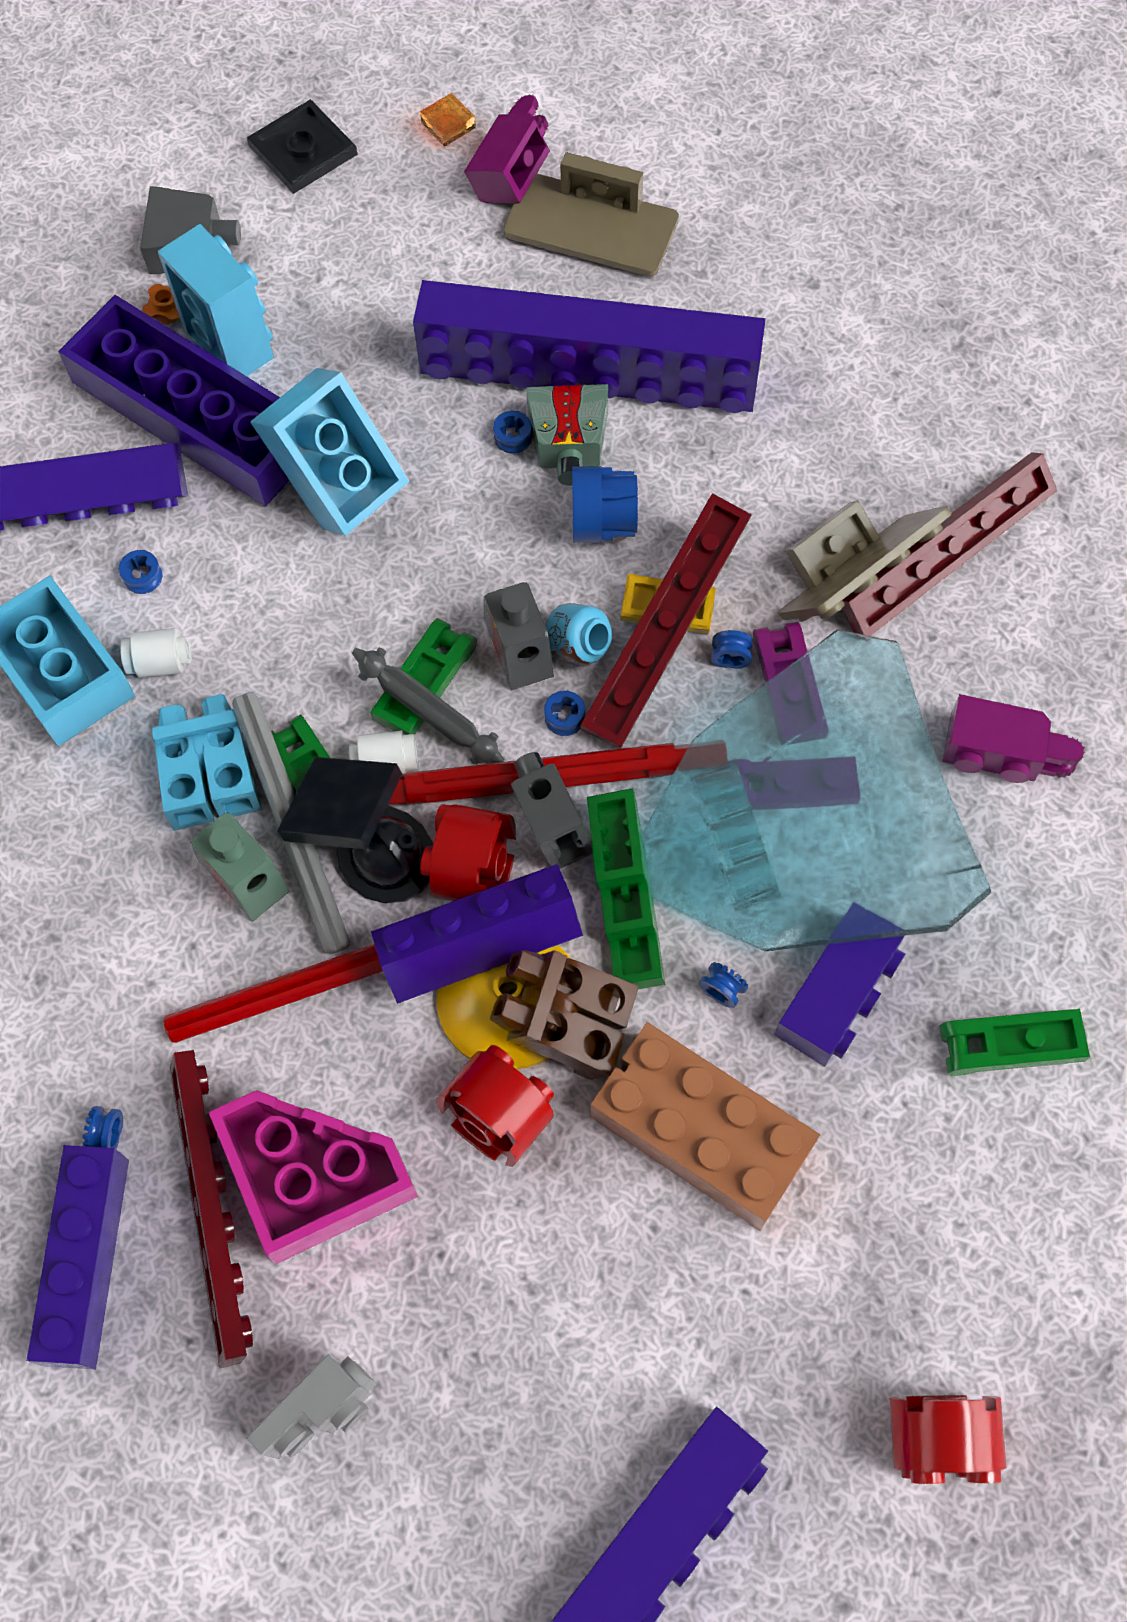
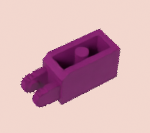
[464,94,550,203]
[942,694,1085,783]

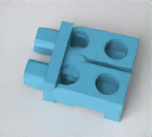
[152,694,262,831]

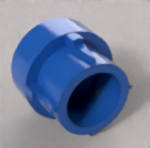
[572,466,638,543]

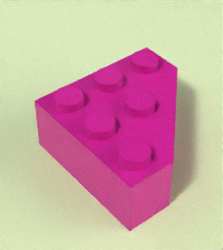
[209,1090,419,1264]

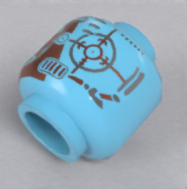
[545,603,612,665]

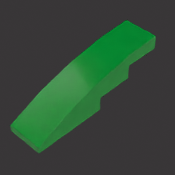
[587,788,666,989]

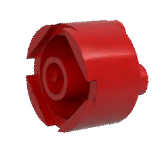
[421,804,516,902]
[436,1044,554,1167]
[889,1395,1007,1484]

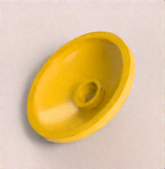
[436,945,571,1070]

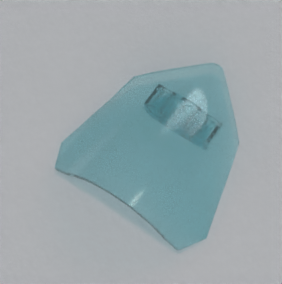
[642,629,992,952]

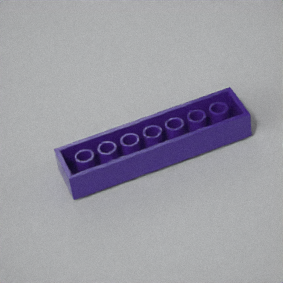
[413,280,766,413]

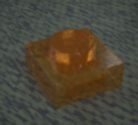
[420,93,476,147]

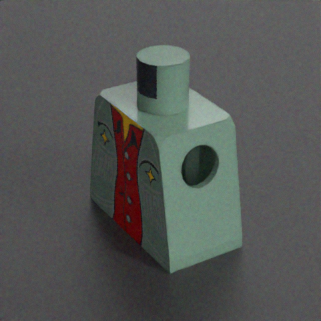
[526,384,608,486]
[190,812,290,922]

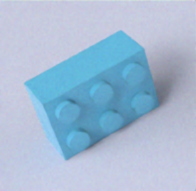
[157,224,274,376]
[251,368,410,536]
[0,575,136,747]

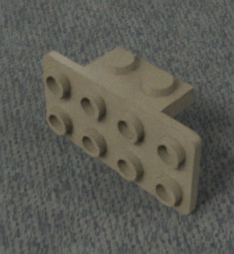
[504,152,679,277]
[778,500,952,622]

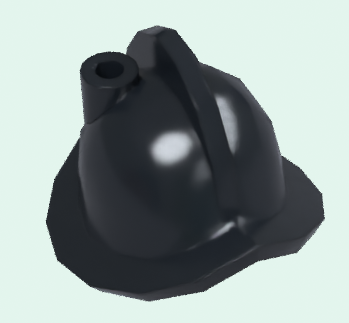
[336,805,433,903]

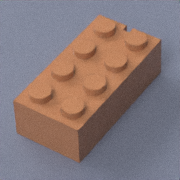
[590,1022,820,1231]

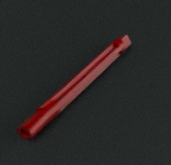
[388,740,728,805]

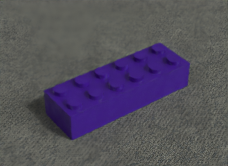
[58,295,290,507]

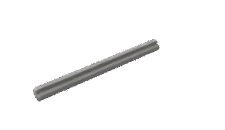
[232,692,350,954]

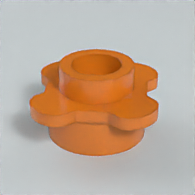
[142,284,180,324]

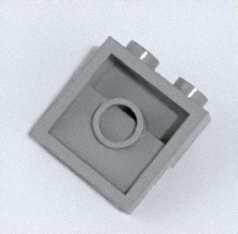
[246,1354,376,1459]

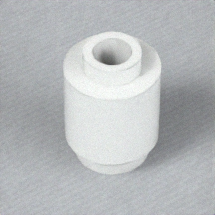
[120,628,192,678]
[349,730,419,777]

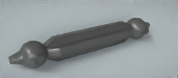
[352,647,505,765]

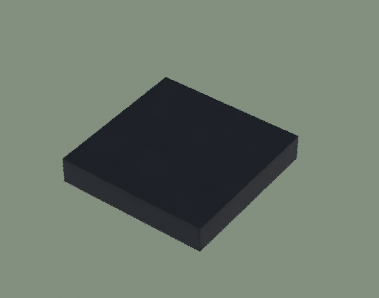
[247,99,358,194]
[277,757,402,850]

